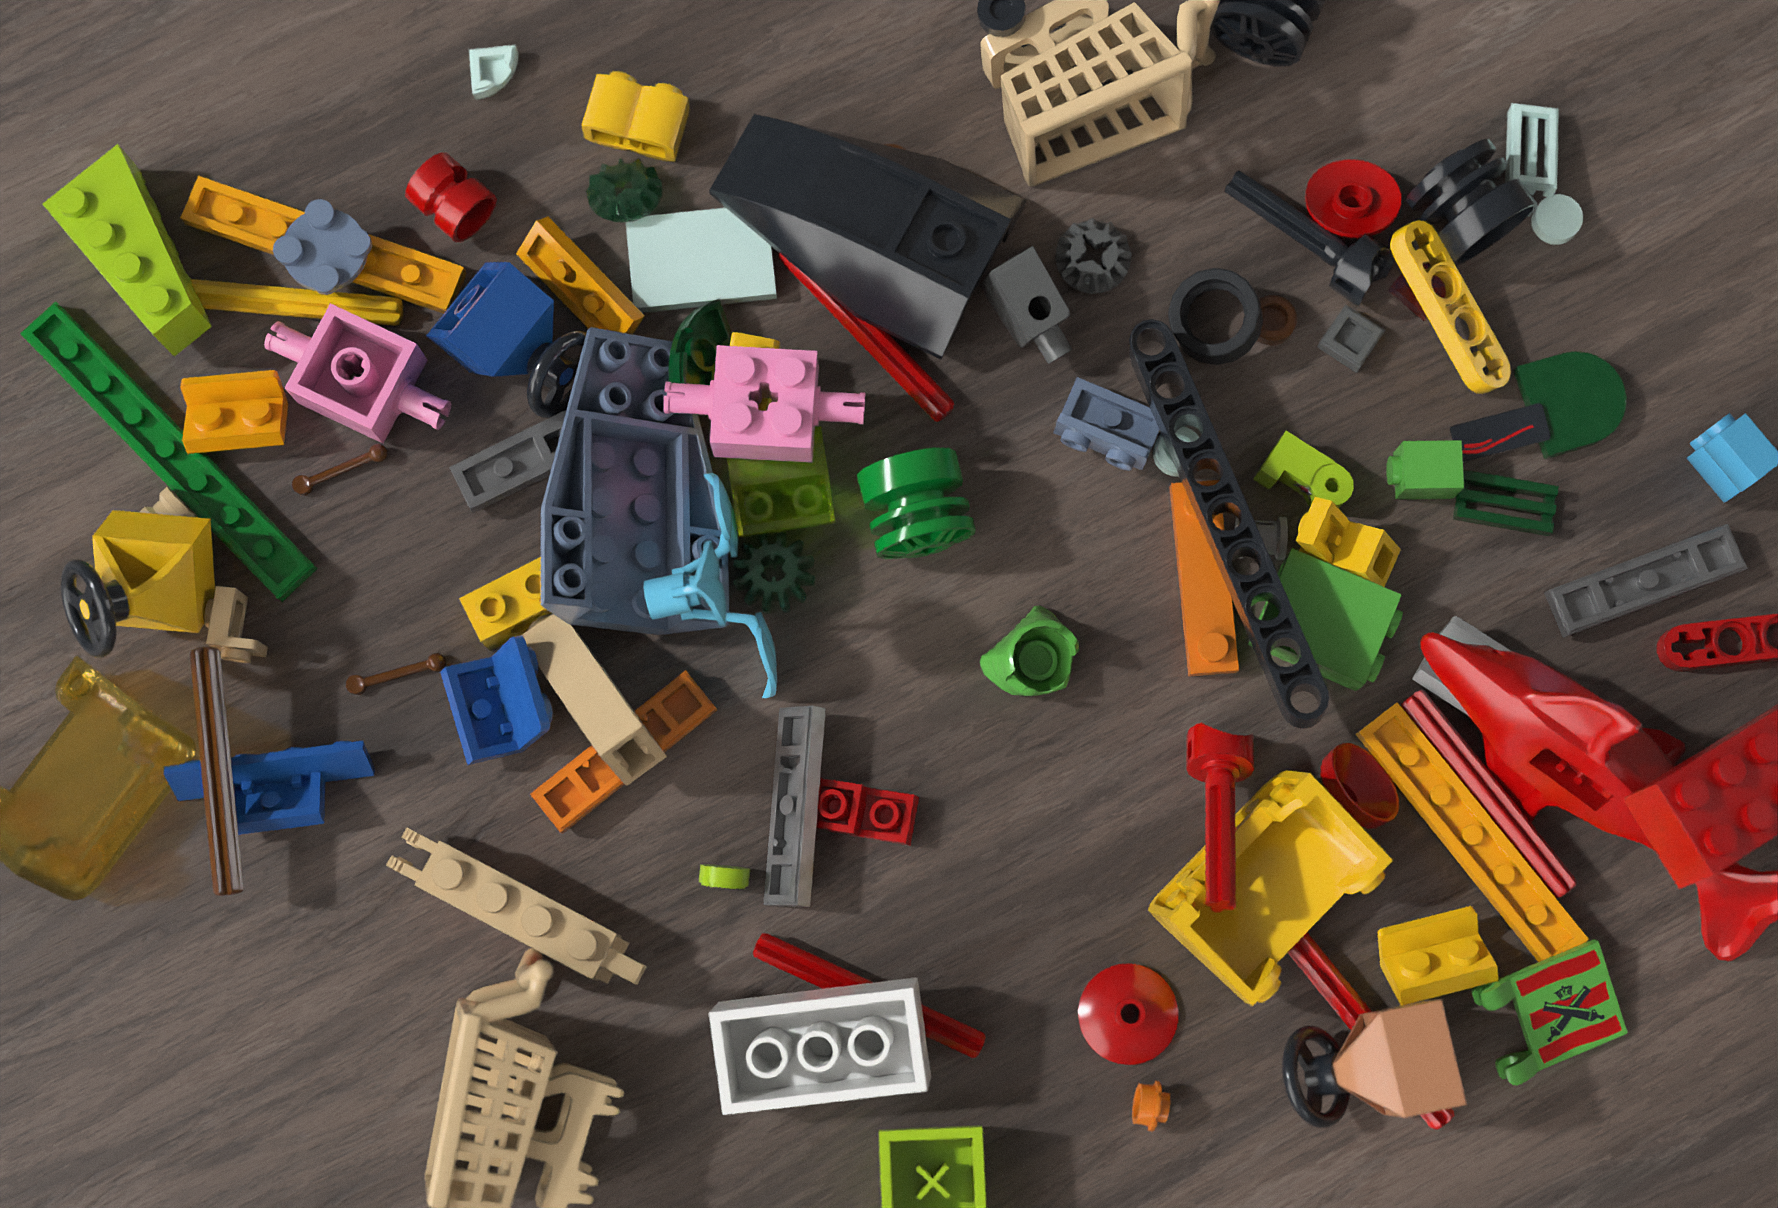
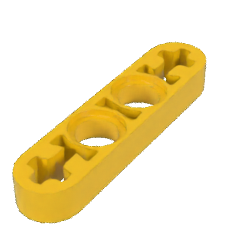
[1390,220,1511,394]

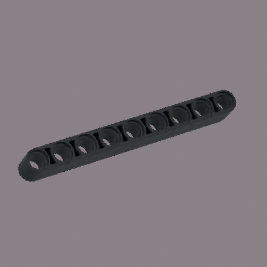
[1129,319,1329,729]

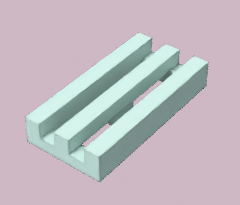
[1505,103,1559,197]

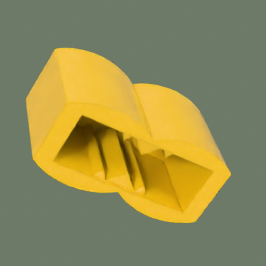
[581,71,690,162]

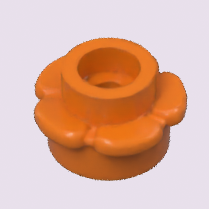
[1132,1081,1170,1132]

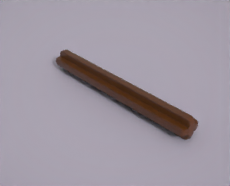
[190,646,244,896]

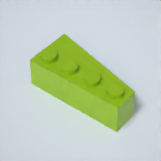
[42,144,212,357]

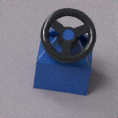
[426,262,587,418]

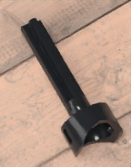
[1224,170,1395,306]

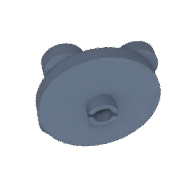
[273,199,372,295]

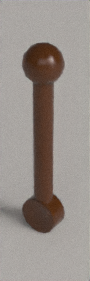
[292,444,388,496]
[346,653,446,695]

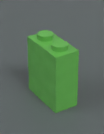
[1248,548,1403,691]

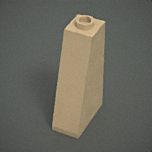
[522,613,667,786]

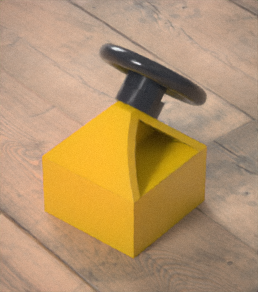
[61,510,215,658]

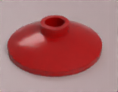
[1305,159,1402,238]
[1078,963,1178,1065]

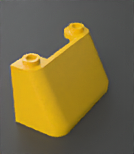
[1148,770,1393,1006]

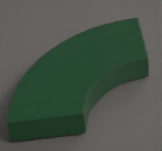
[668,299,732,414]

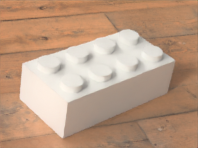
[709,977,931,1115]

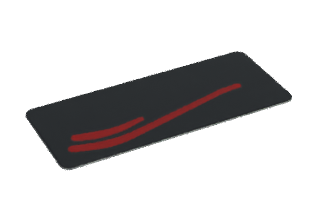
[1450,403,1551,462]

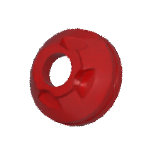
[1320,743,1399,829]

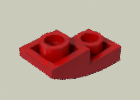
[816,778,919,846]

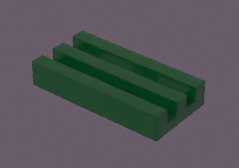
[1453,470,1559,536]

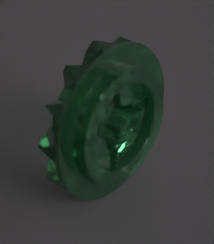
[586,157,663,223]

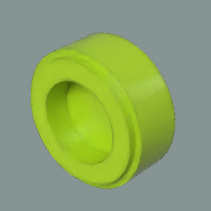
[699,864,750,889]

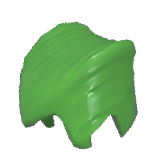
[979,605,1079,696]

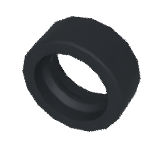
[1168,268,1263,365]

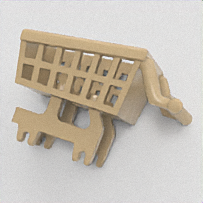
[425,948,624,1208]

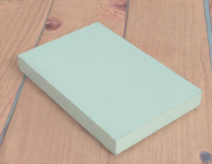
[625,208,777,313]

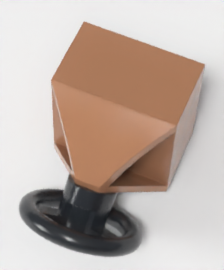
[1282,1000,1467,1128]

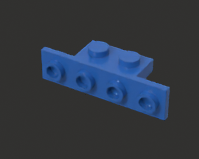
[164,741,375,835]

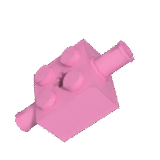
[264,303,452,443]
[664,345,865,463]

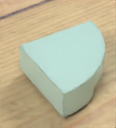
[469,45,518,100]

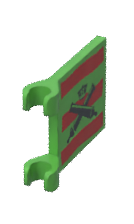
[1471,939,1628,1085]

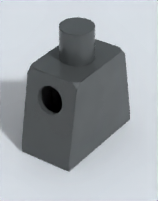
[980,246,1073,364]

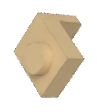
[204,586,268,663]

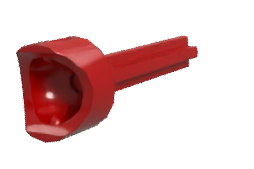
[1186,722,1254,913]

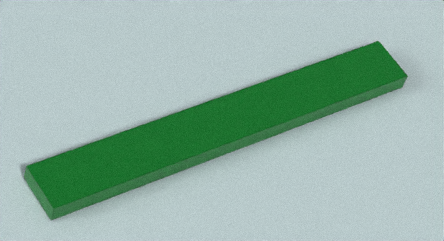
[20,301,318,602]

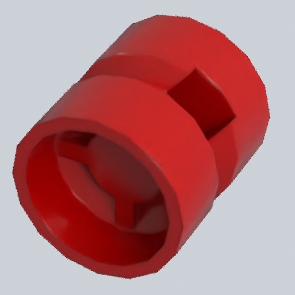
[405,152,497,243]

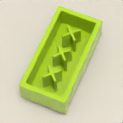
[879,1125,986,1208]

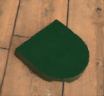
[1513,351,1626,460]

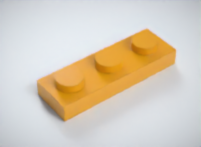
[516,216,645,335]

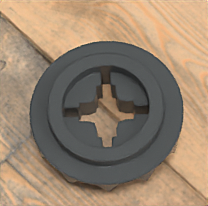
[1055,217,1132,294]

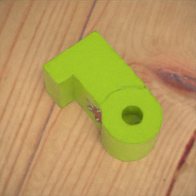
[1253,431,1354,508]

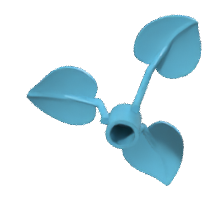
[644,473,777,698]

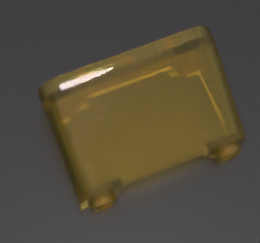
[0,655,196,901]

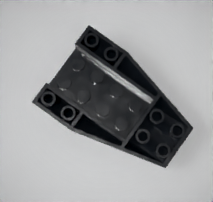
[709,114,1027,360]

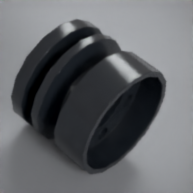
[1210,0,1325,67]
[1406,138,1537,266]

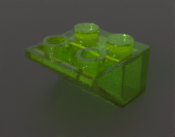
[727,426,836,537]

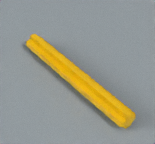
[190,279,403,326]

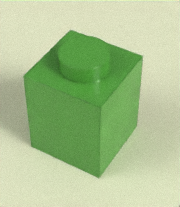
[1387,440,1464,499]

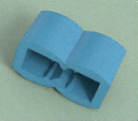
[1687,413,1778,503]

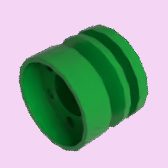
[857,447,976,559]

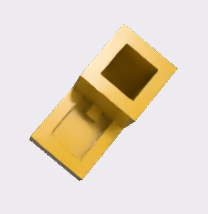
[1296,497,1401,587]

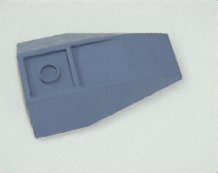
[541,327,729,635]

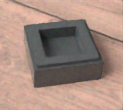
[1317,305,1385,373]

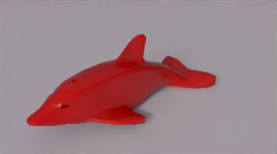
[1420,632,1778,961]

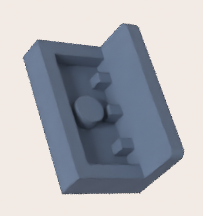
[1054,377,1159,471]

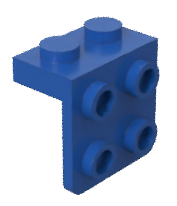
[440,635,553,765]

